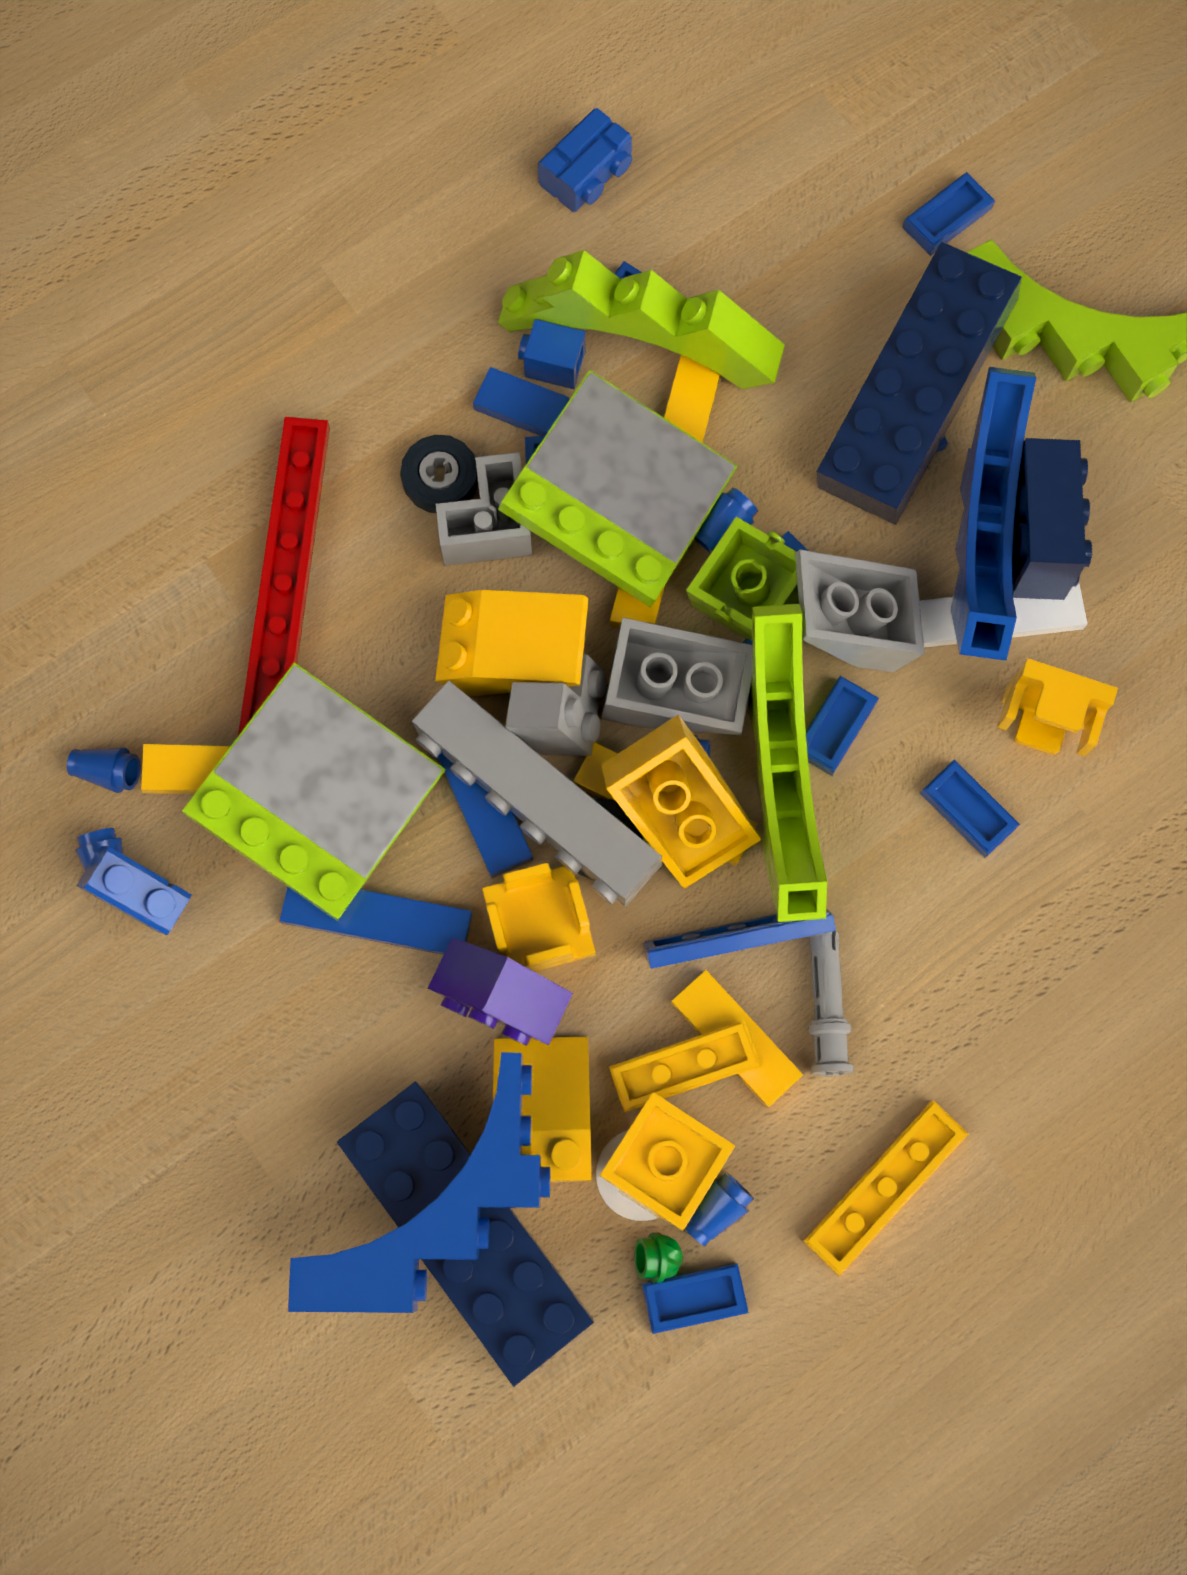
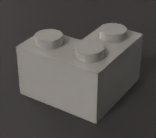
[435,452,532,566]
[505,654,606,756]

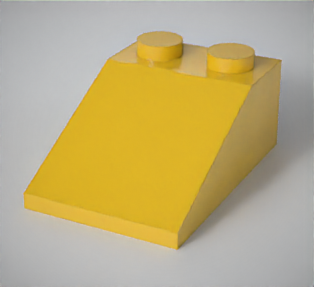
[435,590,589,697]
[601,714,762,889]
[493,1036,592,1183]

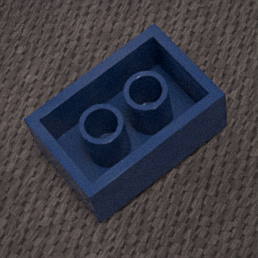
[1012,438,1092,600]

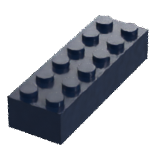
[816,242,1022,525]
[337,1081,594,1387]

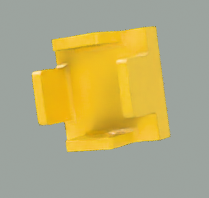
[997,658,1118,757]
[482,863,596,972]
[600,1092,735,1231]

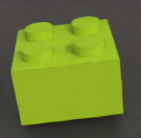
[686,517,799,641]

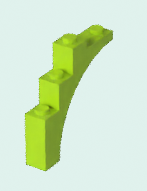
[966,239,1187,403]
[498,250,785,390]
[749,604,827,922]

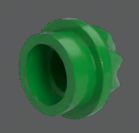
[634,1232,683,1283]

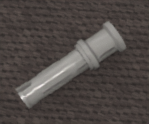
[808,931,854,1076]

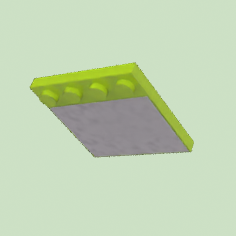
[498,370,738,607]
[182,662,446,921]

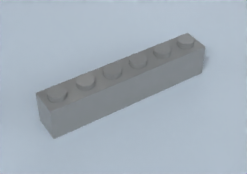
[412,681,662,907]

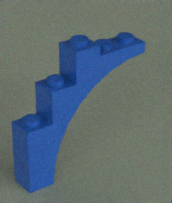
[951,367,1036,661]
[288,1052,551,1313]

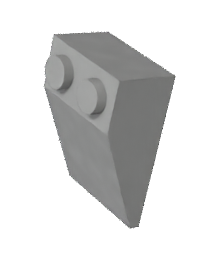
[795,550,925,672]
[601,618,752,735]

